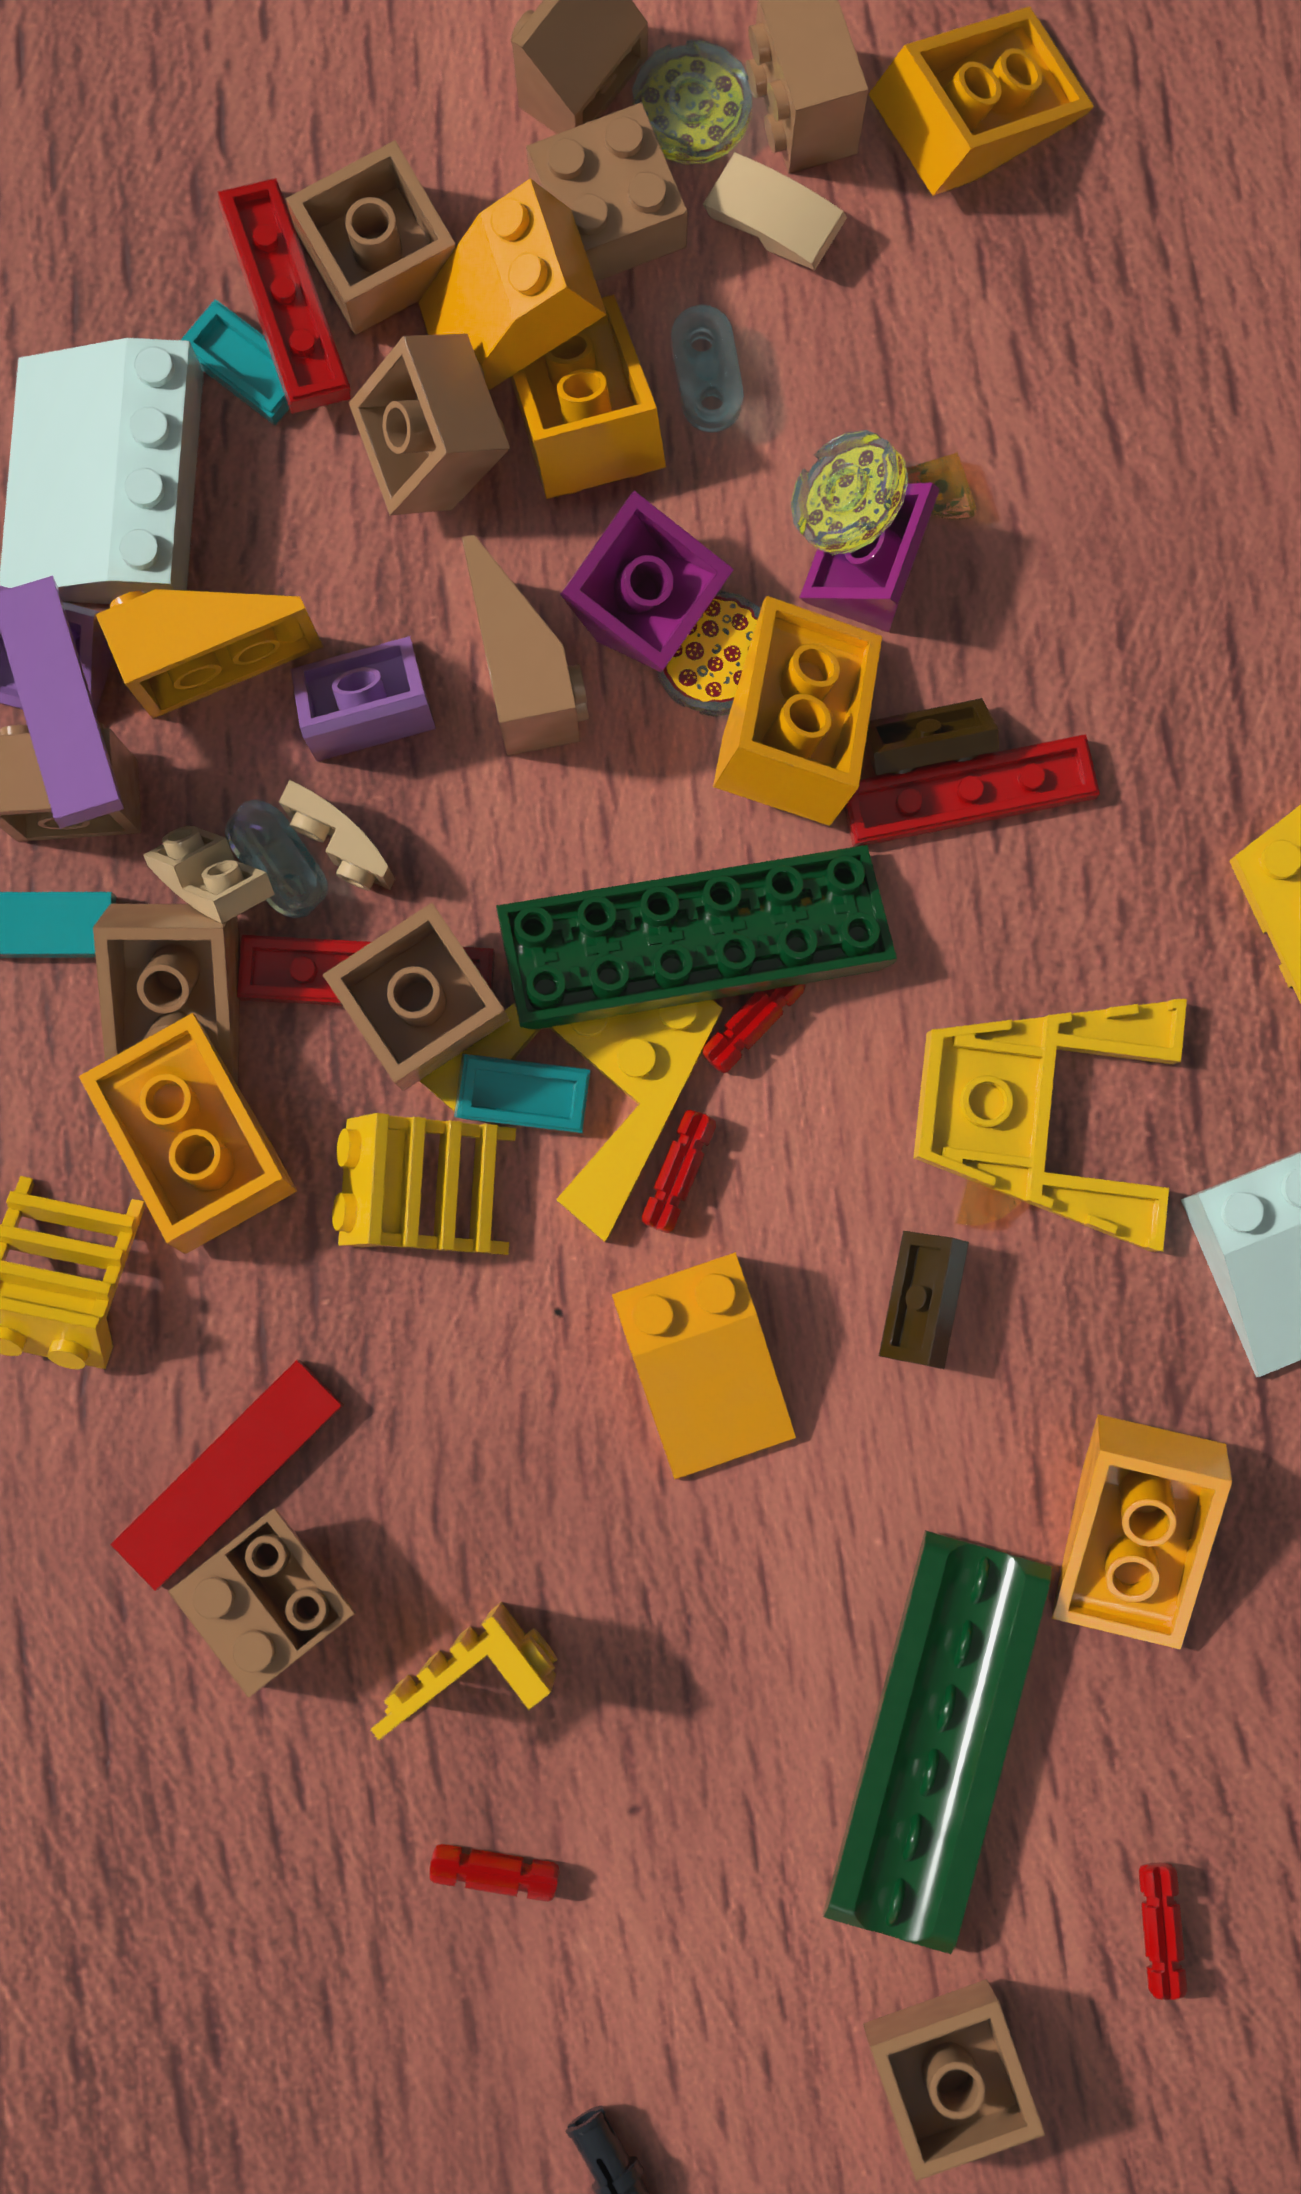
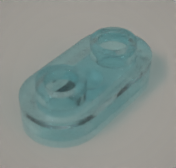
[671,305,743,432]
[225,800,328,918]

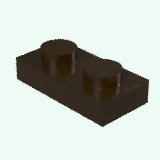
[865,698,999,775]
[879,1231,969,1369]

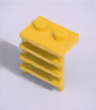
[332,1113,516,1255]
[0,1176,145,1369]
[370,1602,557,1740]

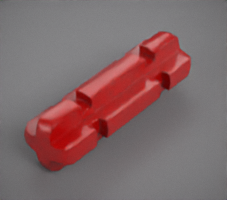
[702,984,806,1073]
[642,1110,716,1233]
[429,1844,559,1902]
[1139,1862,1187,2000]

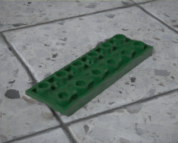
[496,845,897,1030]
[823,1530,1052,1954]

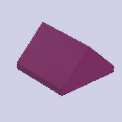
[799,483,940,632]
[560,491,734,672]

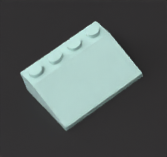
[0,338,204,604]
[1181,1151,1301,1377]

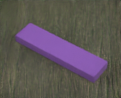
[0,575,124,829]

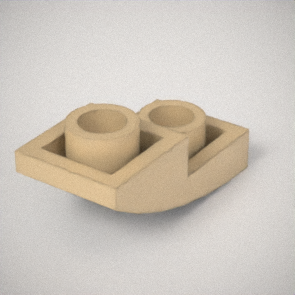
[703,152,847,270]
[279,780,395,891]
[143,826,275,924]

